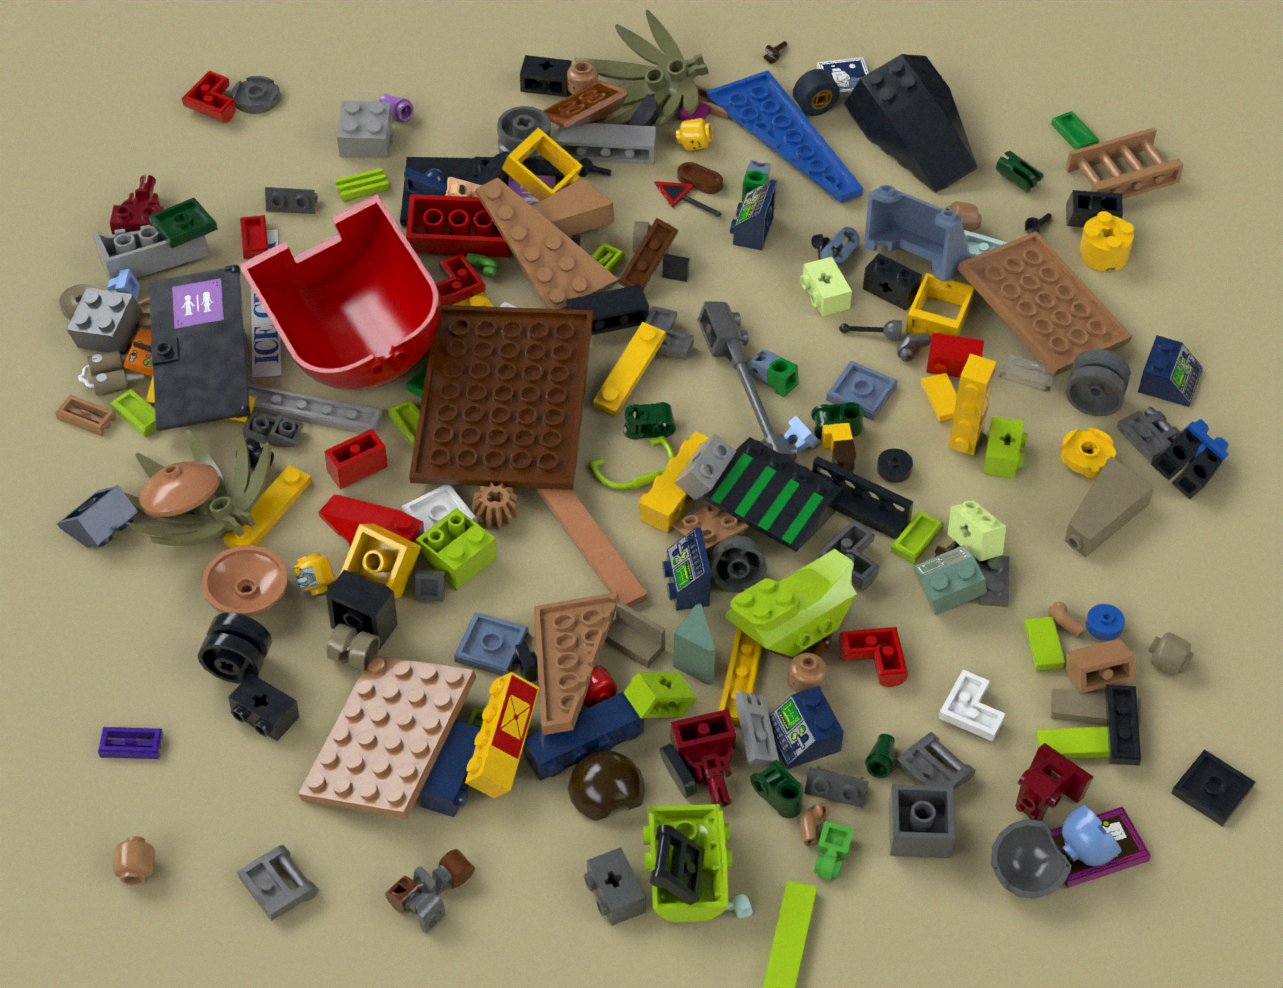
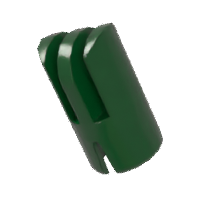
[996,151,1044,193]

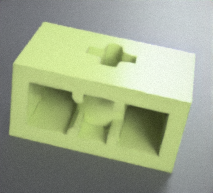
[800,257,852,316]
[948,500,1006,561]

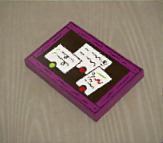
[1050,806,1151,888]

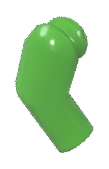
[466,253,498,277]

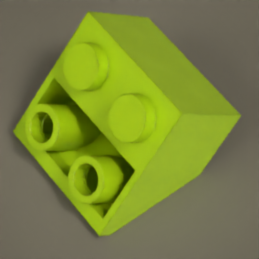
[416,508,497,591]

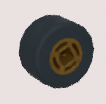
[793,69,840,116]

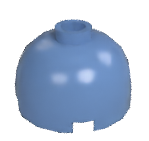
[1062,804,1122,867]

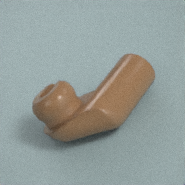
[1048,602,1085,637]
[800,803,830,846]

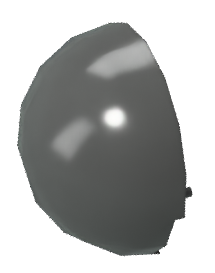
[991,820,1071,899]

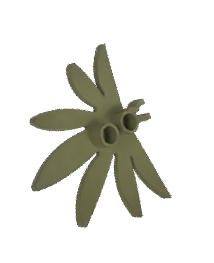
[575,10,709,126]
[124,429,271,546]

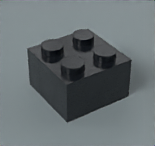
[326,570,398,649]

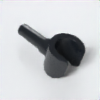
[578,158,612,177]
[1025,213,1052,233]
[811,234,830,260]

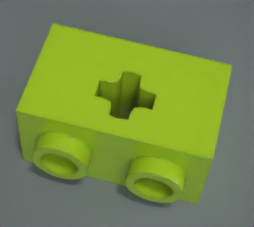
[983,416,1028,479]
[623,672,697,718]

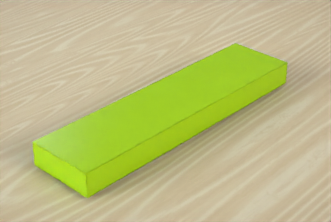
[762,880,817,988]

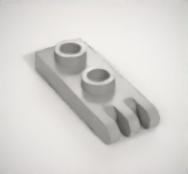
[735,692,779,767]

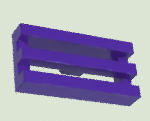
[98,727,163,759]

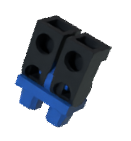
[1151,419,1229,499]

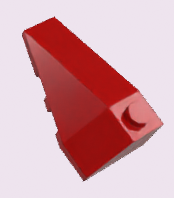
[318,494,424,547]

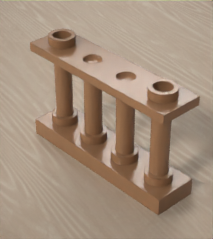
[1065,127,1184,199]

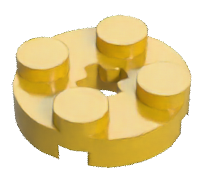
[1060,428,1116,479]

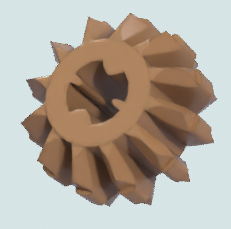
[472,482,519,529]

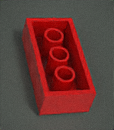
[406,194,509,257]

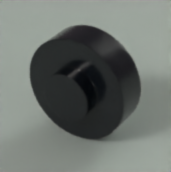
[877,448,913,482]

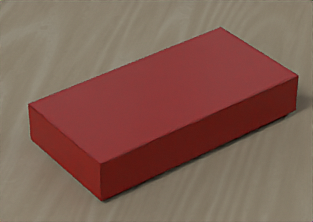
[240,215,268,259]

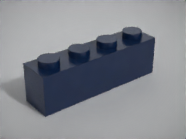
[523,691,644,781]

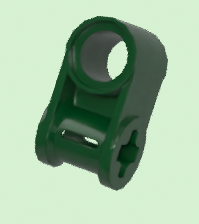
[623,402,676,440]
[811,402,863,439]
[750,760,803,818]

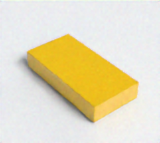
[921,373,957,422]

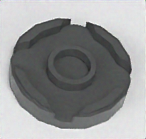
[232,76,280,114]

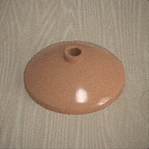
[138,461,220,517]
[202,545,288,616]

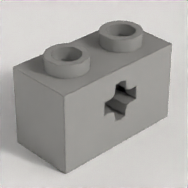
[675,434,736,500]

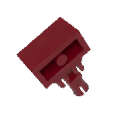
[110,175,164,235]
[670,709,736,807]

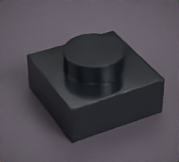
[515,642,538,682]

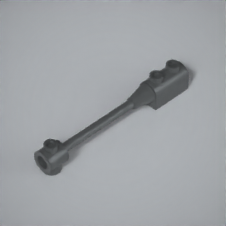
[697,301,797,461]

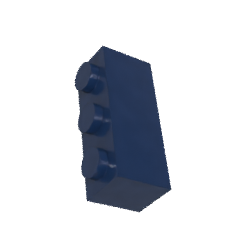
[419,720,481,817]

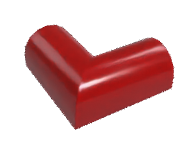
[182,70,236,123]
[436,253,486,305]
[839,627,908,687]

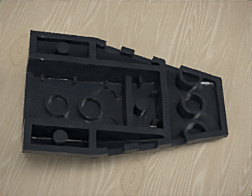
[844,54,978,193]

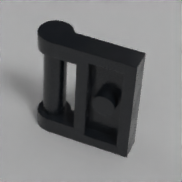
[650,825,705,905]

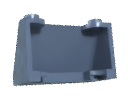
[864,185,971,282]

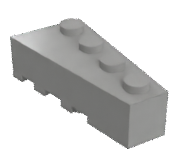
[93,225,210,280]

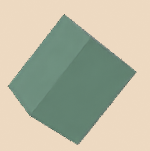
[673,604,715,685]

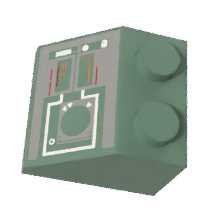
[912,545,987,615]

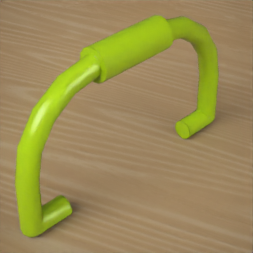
[589,436,675,490]

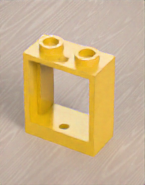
[502,128,583,201]
[905,273,975,339]

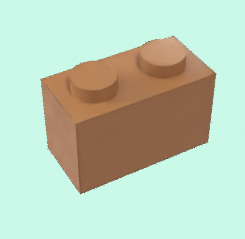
[1066,639,1135,694]

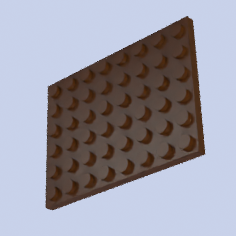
[409,305,594,490]

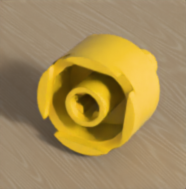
[1079,211,1134,272]

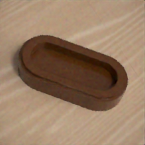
[677,162,723,194]

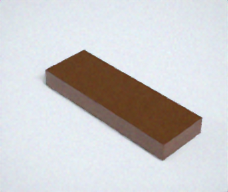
[618,218,678,291]

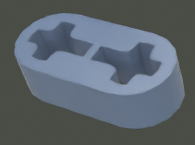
[821,227,859,266]

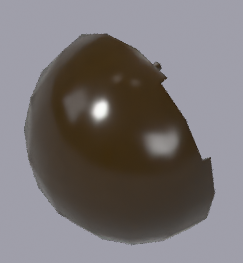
[568,751,645,821]

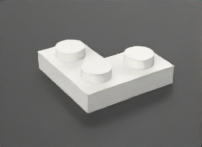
[939,670,1006,742]

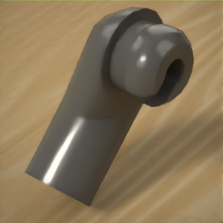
[897,333,930,362]

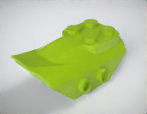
[725,549,857,657]
[643,804,733,922]

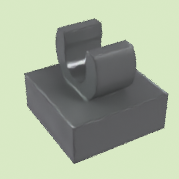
[415,569,445,602]

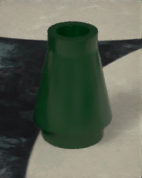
[865,734,895,778]

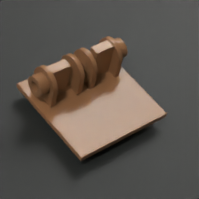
[672,504,749,558]

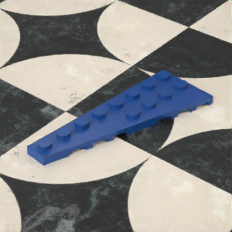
[707,70,863,203]

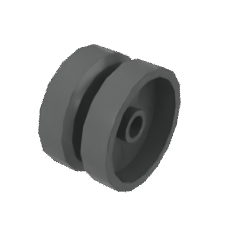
[497,106,551,159]
[1065,349,1131,416]

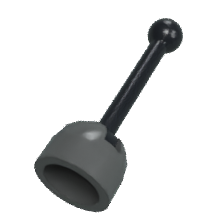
[839,320,902,341]

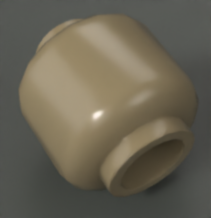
[1148,632,1194,675]

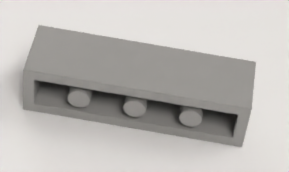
[557,123,656,164]

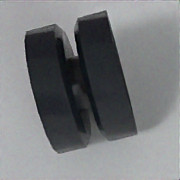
[197,613,272,684]

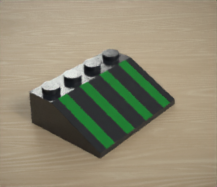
[702,437,843,552]

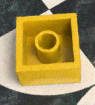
[339,524,421,598]

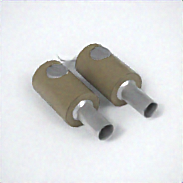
[78,350,145,395]

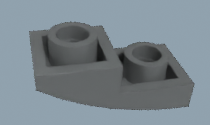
[242,411,304,447]

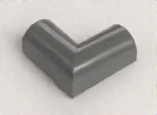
[818,520,879,590]

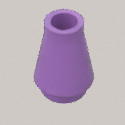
[379,94,414,121]

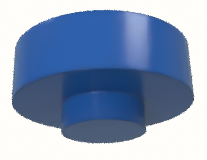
[1086,604,1125,641]

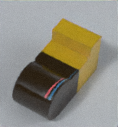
[821,423,856,473]

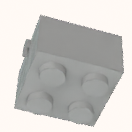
[337,101,393,158]

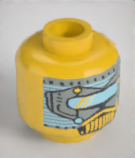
[293,552,335,596]

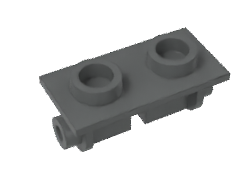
[265,187,318,214]
[804,766,869,808]

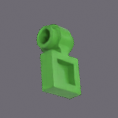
[814,821,854,880]

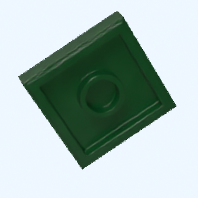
[149,198,218,248]

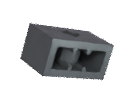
[584,847,646,926]

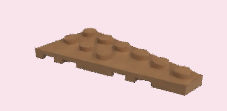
[475,178,619,309]
[534,592,620,735]

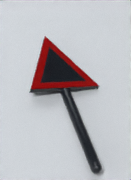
[654,181,721,217]

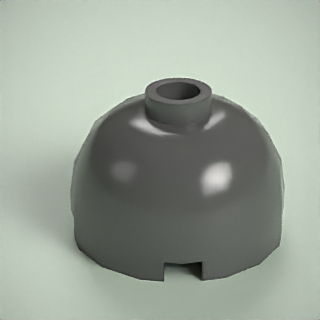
[710,535,767,593]

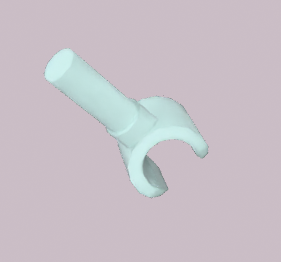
[726,894,753,918]

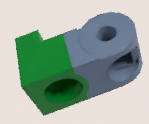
[741,160,771,202]
[746,350,799,397]

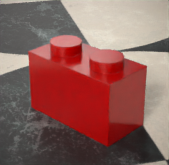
[926,332,985,378]
[324,429,388,490]

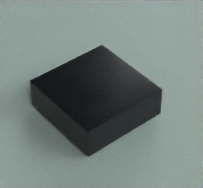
[662,254,690,282]

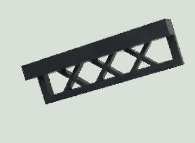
[812,456,914,540]

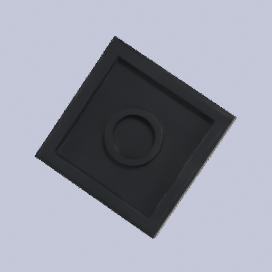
[1171,749,1256,827]

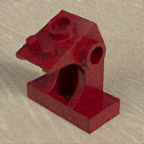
[1015,743,1094,821]

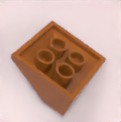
[543,80,628,128]

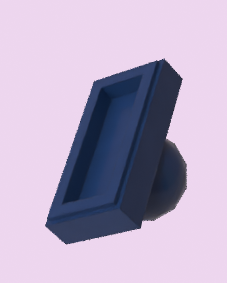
[404,168,447,196]

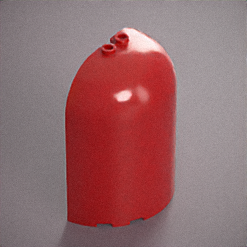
[239,194,441,391]

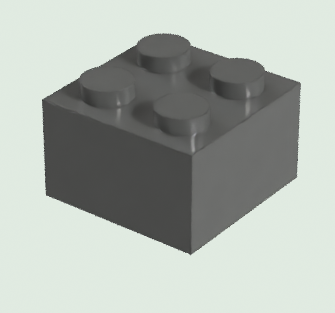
[66,288,143,354]
[889,784,955,858]

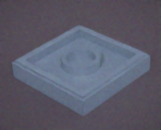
[826,361,898,421]
[454,612,529,676]

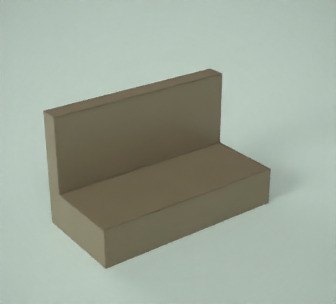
[605,601,665,668]

